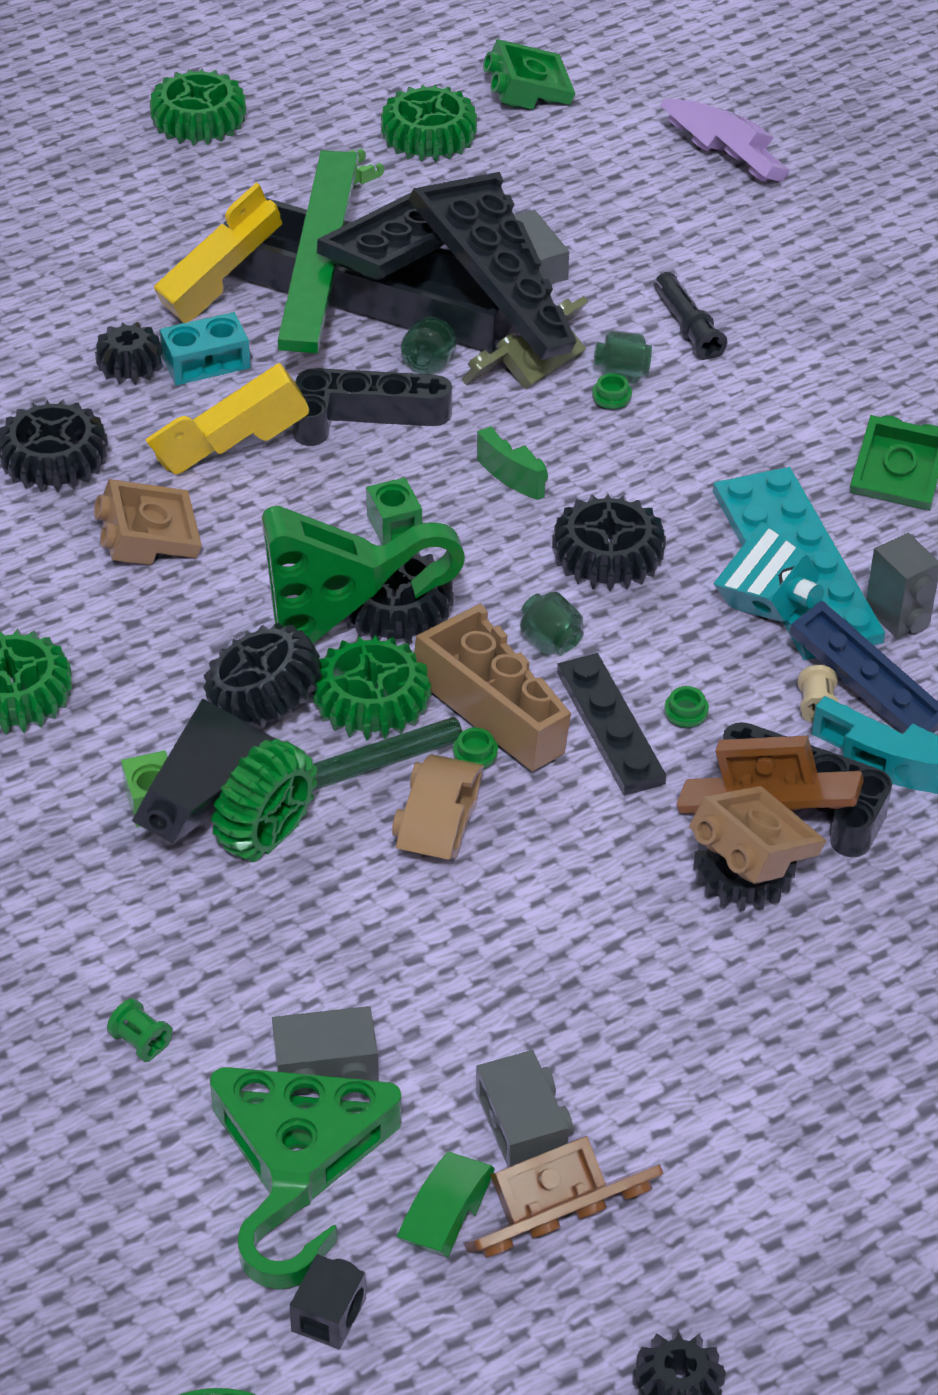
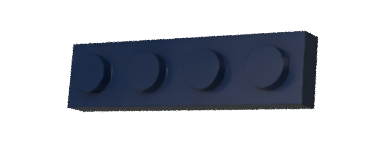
[789,600,938,734]

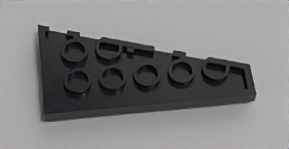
[408,172,577,360]

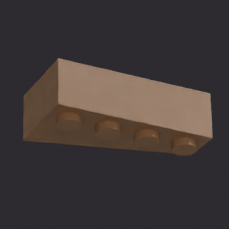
[414,603,571,772]

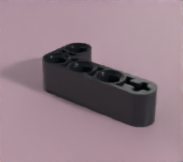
[292,368,452,446]
[722,722,892,858]

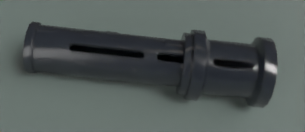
[653,272,728,360]

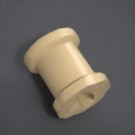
[797,665,838,722]

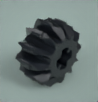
[95,322,163,385]
[632,1328,726,1395]

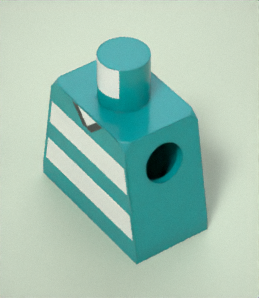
[713,522,824,622]

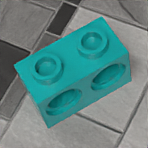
[159,312,251,386]

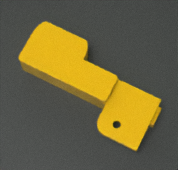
[154,182,283,323]
[145,363,309,475]

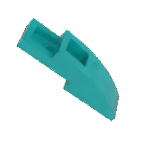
[812,696,938,794]

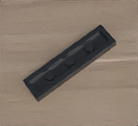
[557,653,666,796]

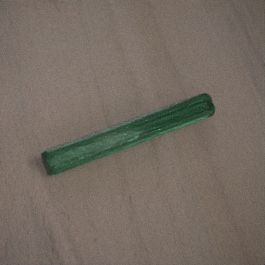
[312,717,463,791]

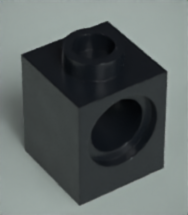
[289,1254,366,1350]

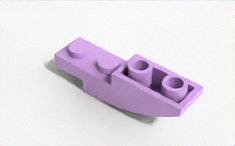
[660,99,790,182]

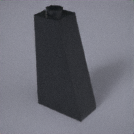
[132,698,276,844]

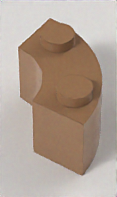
[392,754,484,860]

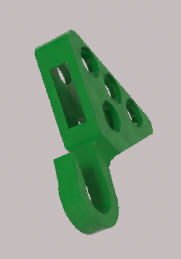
[262,506,465,643]
[210,1067,402,1289]

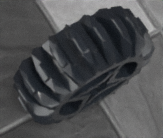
[0,399,108,493]
[552,493,666,592]
[345,552,454,644]
[203,623,322,728]

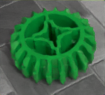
[150,68,247,146]
[381,84,477,162]
[0,628,72,735]
[313,634,431,740]
[211,738,317,862]

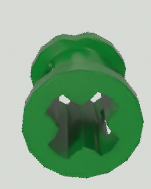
[107,998,173,1062]

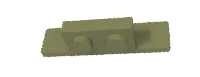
[461,296,589,389]

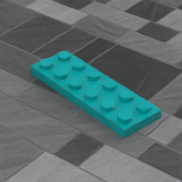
[713,467,885,661]

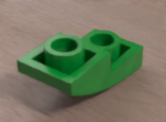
[477,426,548,500]
[396,1151,495,1258]

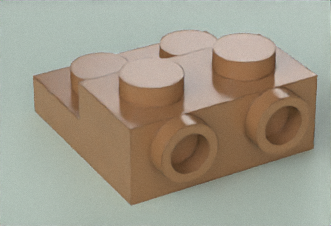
[94,479,202,565]
[689,786,827,884]

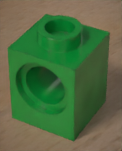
[366,477,423,545]

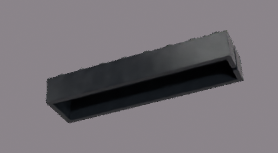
[223,198,513,353]

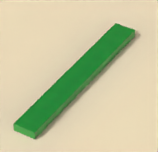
[278,150,358,353]

